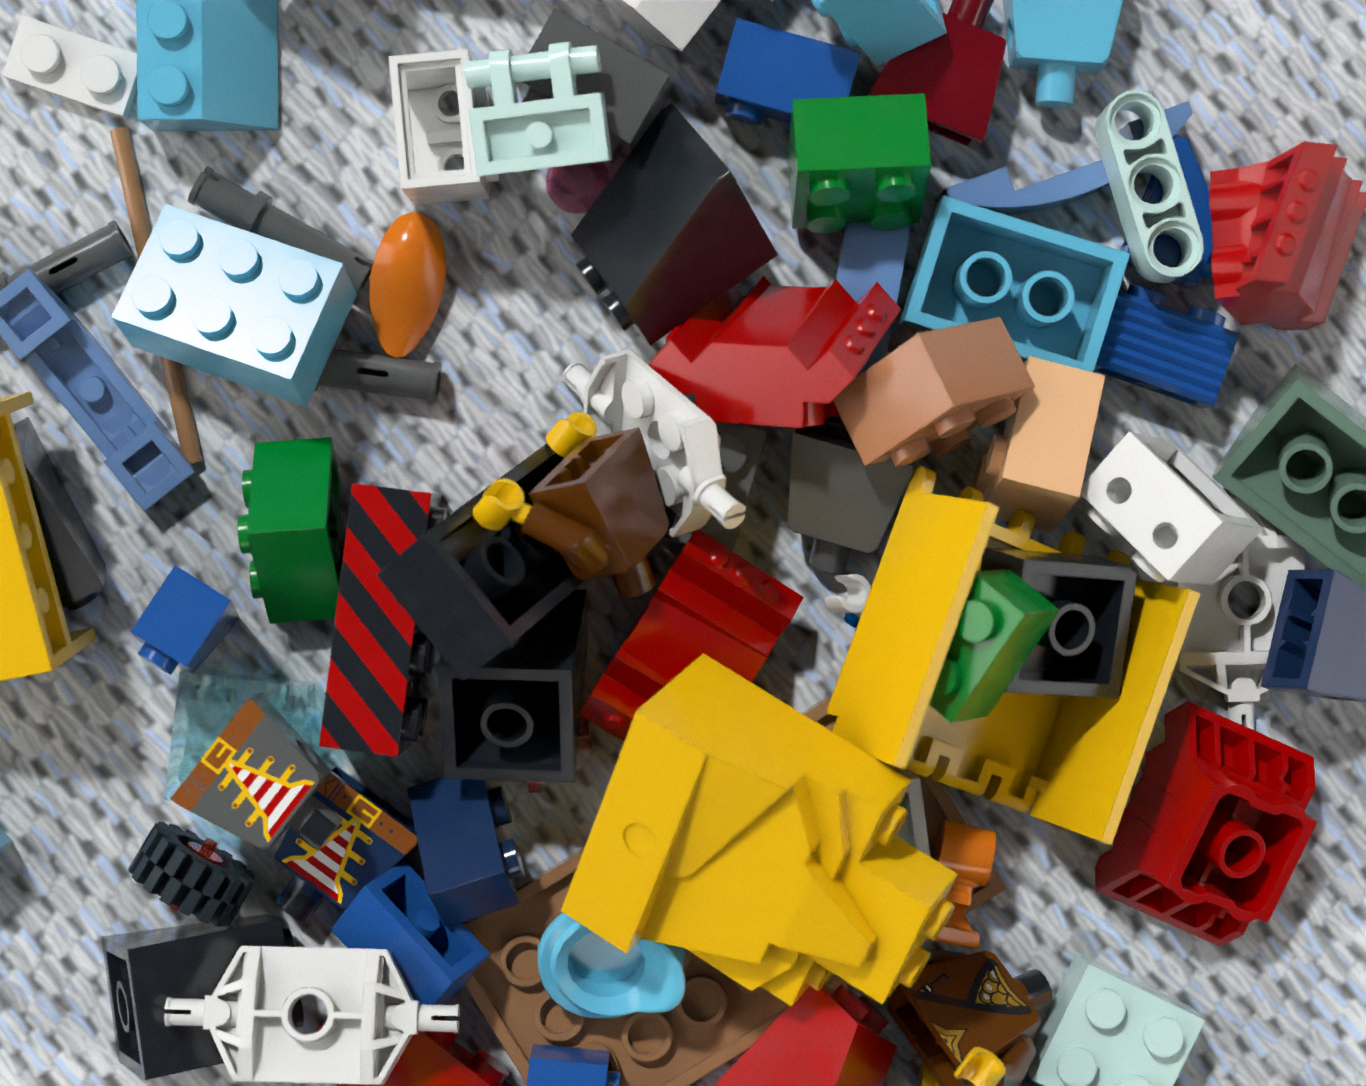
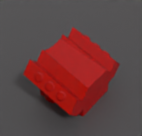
[1209,141,1366,330]
[648,275,901,428]
[578,530,804,742]
[1095,701,1318,947]

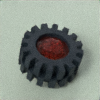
[128,822,257,927]

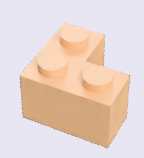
[972,356,1105,533]

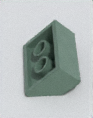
[1212,363,1366,589]

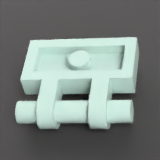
[464,41,612,177]

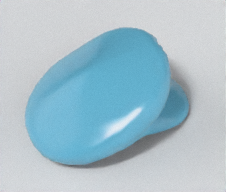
[537,913,686,1018]

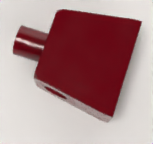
[869,0,1007,150]

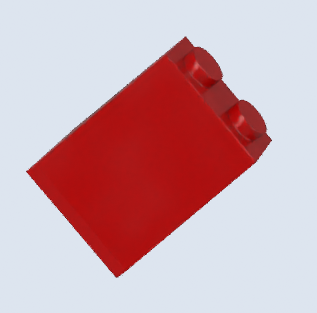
[714,984,897,1086]

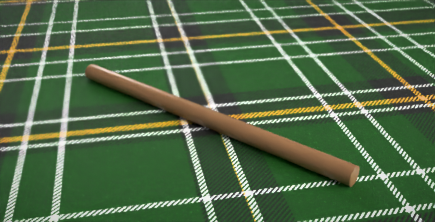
[110,127,203,464]

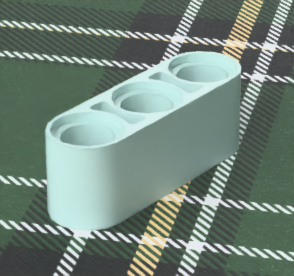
[1095,90,1204,283]

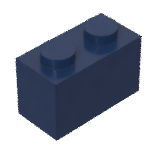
[407,777,525,927]

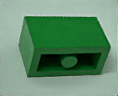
[929,569,1060,723]

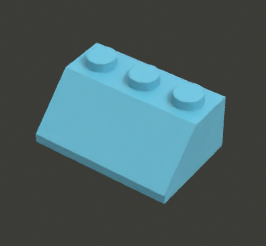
[136,0,279,131]

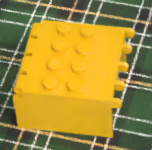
[826,466,1200,845]

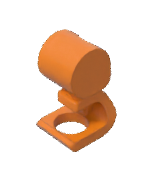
[926,820,996,949]

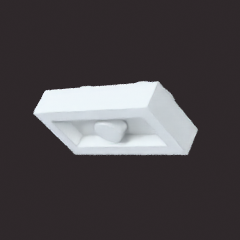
[2,15,137,119]

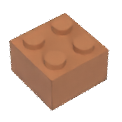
[833,317,1035,468]

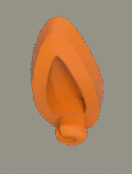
[369,212,447,358]

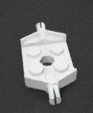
[562,349,746,538]
[1174,486,1305,730]
[164,946,460,1085]

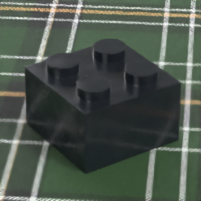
[980,547,1138,698]

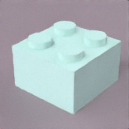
[1027,951,1205,1086]

